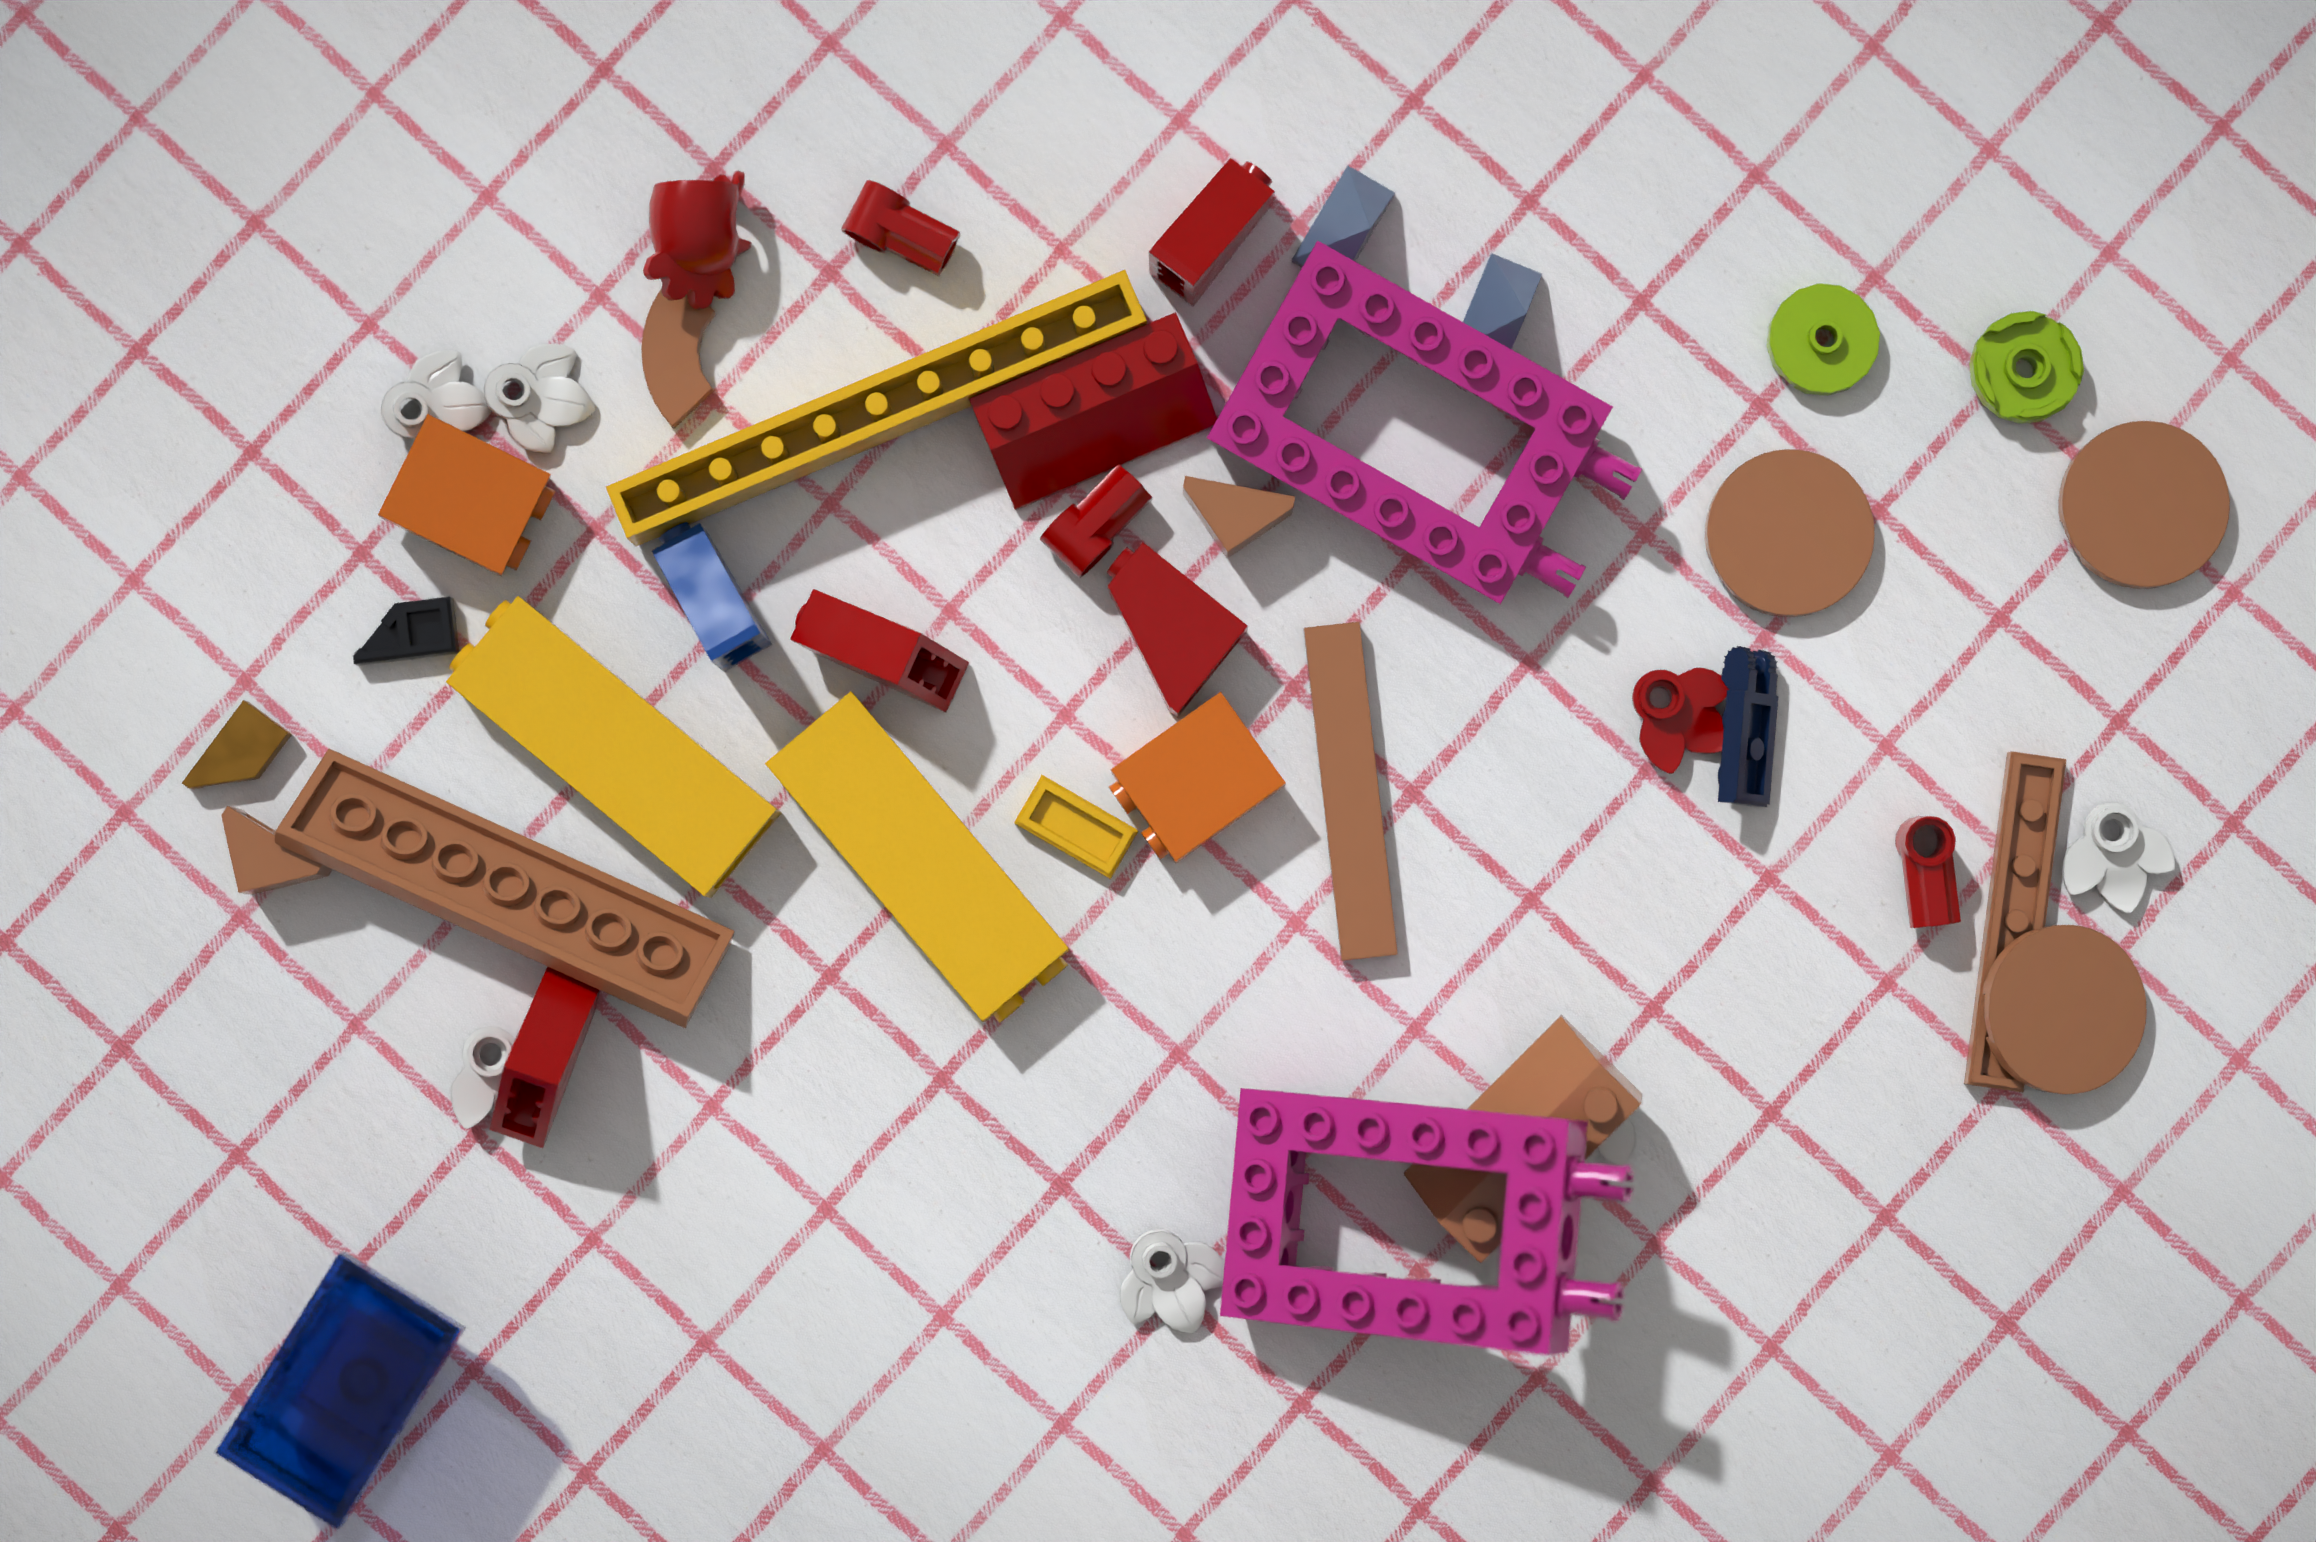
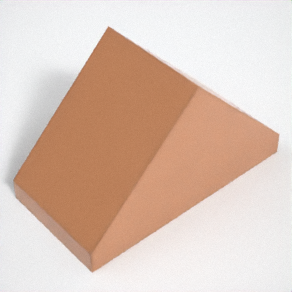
[1183,476,1295,558]
[221,806,333,895]

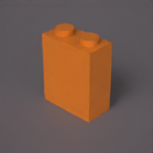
[378,414,556,577]
[1109,692,1286,864]

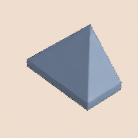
[1292,166,1395,267]
[1463,253,1542,350]

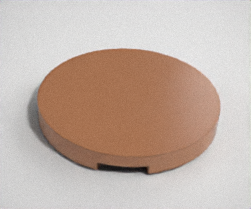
[2058,421,2230,589]
[1705,449,1874,617]
[1982,925,2147,1094]

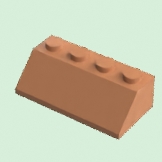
[1403,1015,1643,1264]

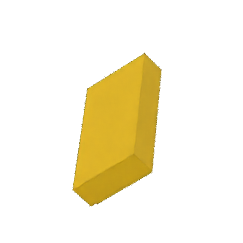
[1014,775,1139,879]

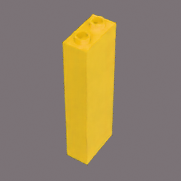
[446,596,782,898]
[765,691,1070,1023]

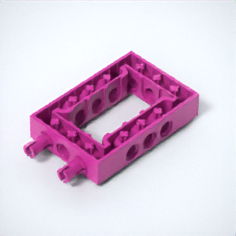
[1207,240,1642,604]
[1220,1088,1634,1356]

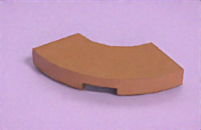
[641,288,716,429]

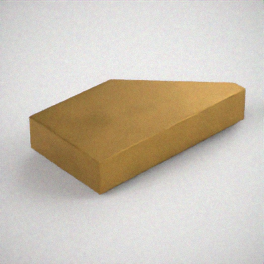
[182,700,292,789]

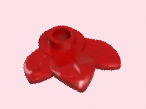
[1632,668,1729,774]

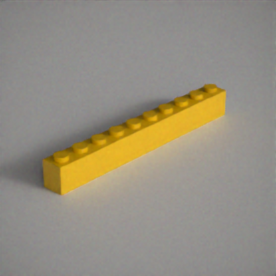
[606,270,1147,546]

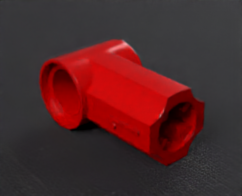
[841,180,961,277]
[1040,464,1152,578]
[1895,816,1961,928]

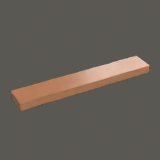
[1303,622,1398,961]
[1964,751,2067,1092]

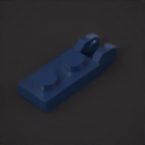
[1718,646,1779,807]

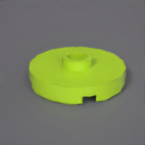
[1767,283,1880,396]
[1969,311,2084,424]

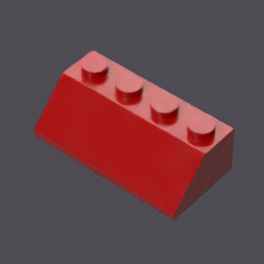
[969,312,1217,511]

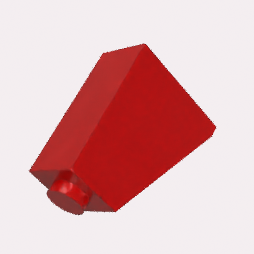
[1149,158,1275,306]
[1107,542,1248,718]
[790,589,969,712]
[489,966,600,1148]

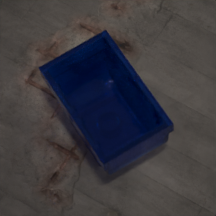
[215,1252,466,1529]

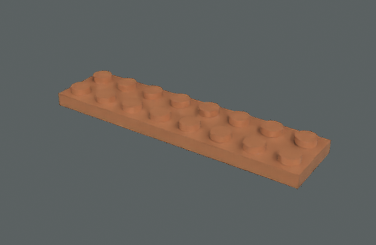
[275,749,735,1028]

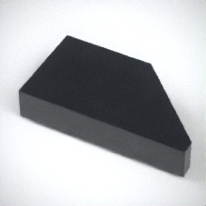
[353,597,459,666]

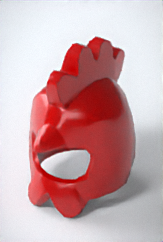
[643,171,752,310]

